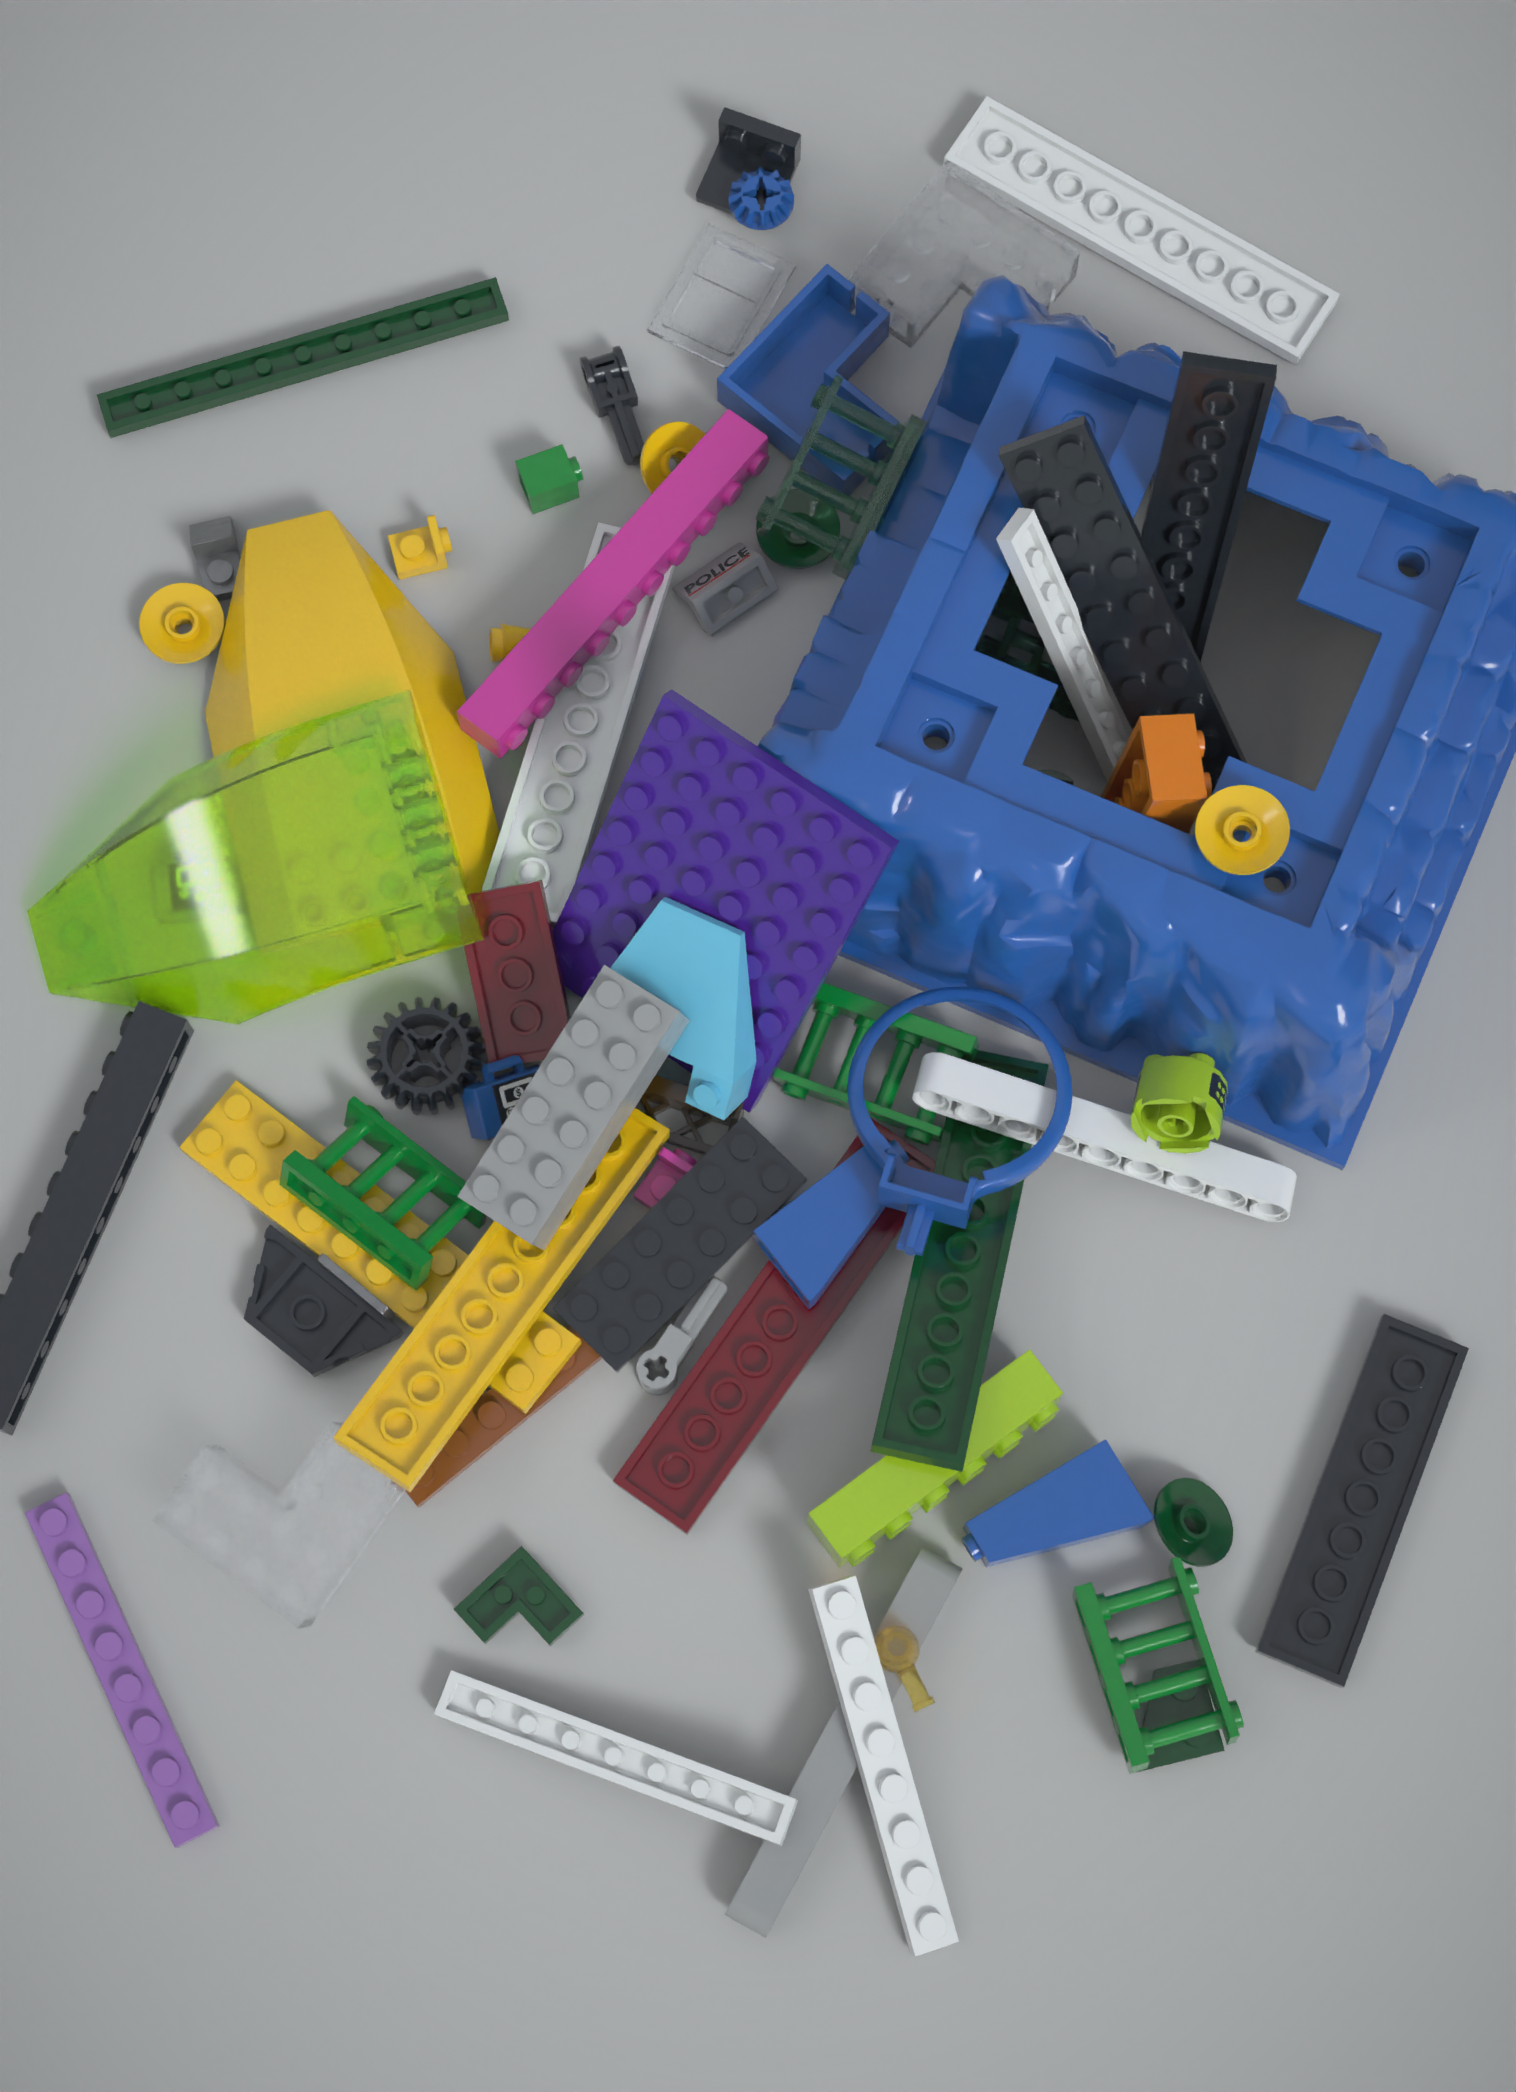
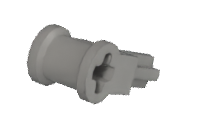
[636,1276,728,1395]

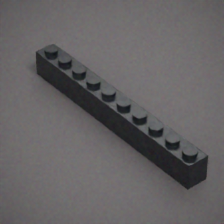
[0,1001,194,1436]

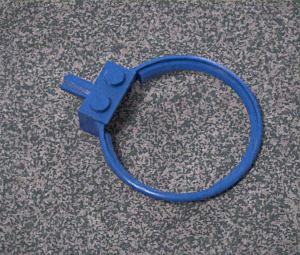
[847,986,1073,1256]

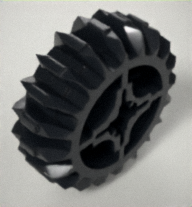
[366,997,486,1115]

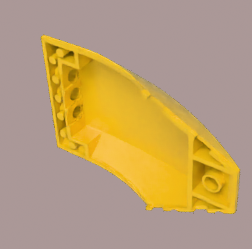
[205,510,500,956]

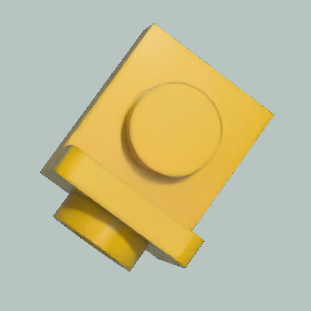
[388,515,453,580]

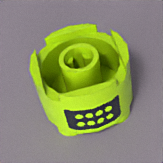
[1131,1053,1228,1154]

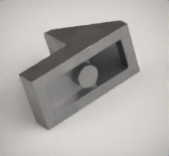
[189,516,241,602]

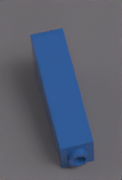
[753,1134,910,1309]
[961,1439,1154,1567]

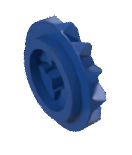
[728,166,794,230]

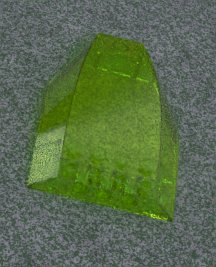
[27,690,484,1026]

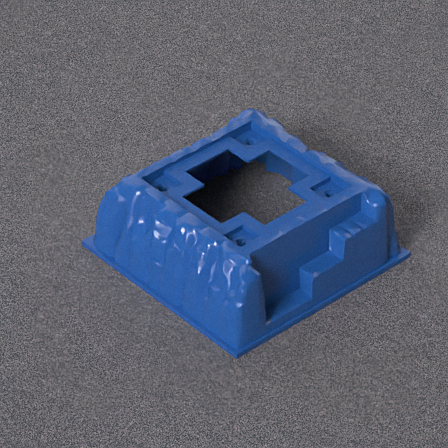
[758,275,1516,1170]

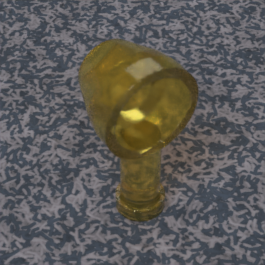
[874,1625,935,1713]

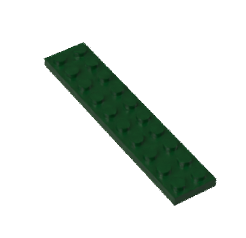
[871,1050,1049,1472]

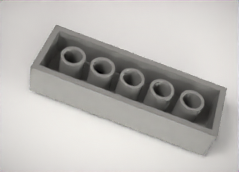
[457,965,690,1250]

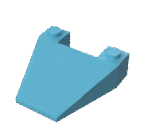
[610,897,757,1120]

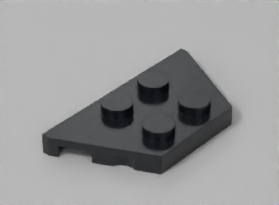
[244,1224,404,1377]

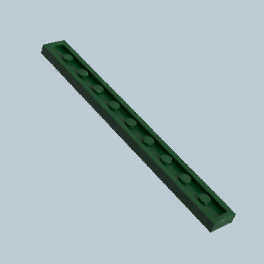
[97,277,509,438]

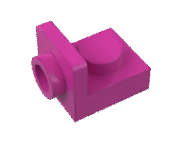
[633,1147,697,1210]

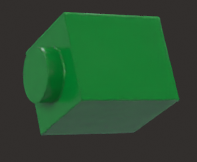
[515,444,584,514]

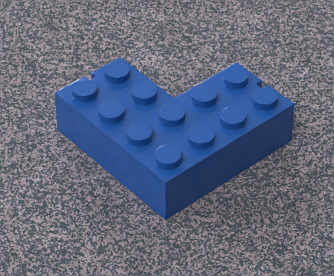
[717,264,900,502]

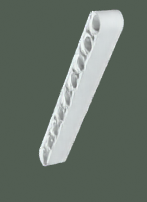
[912,1052,1297,1222]

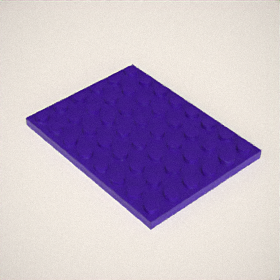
[553,689,900,1113]

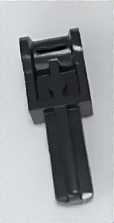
[579,346,644,466]

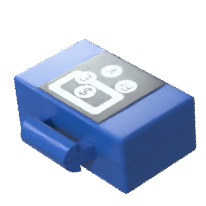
[461,1055,540,1141]

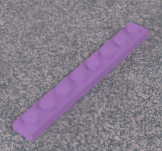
[25,1492,220,1848]

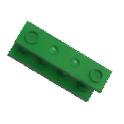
[773,983,979,1146]
[279,1096,487,1291]
[1072,1557,1244,1774]

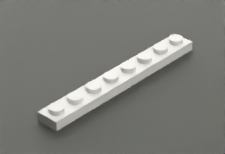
[996,508,1132,782]
[808,1575,959,1957]
[434,1670,798,1846]

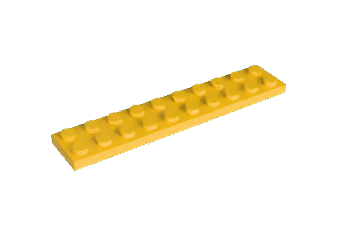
[179,1080,582,1414]
[333,1108,670,1492]

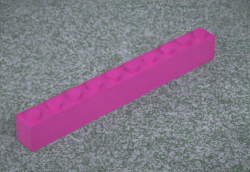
[457,409,770,759]

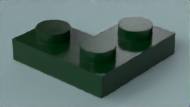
[454,1546,584,1647]

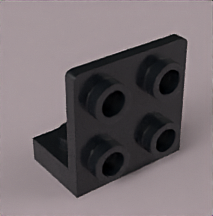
[696,107,801,214]

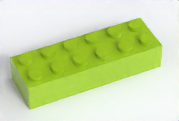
[807,1349,1063,1568]

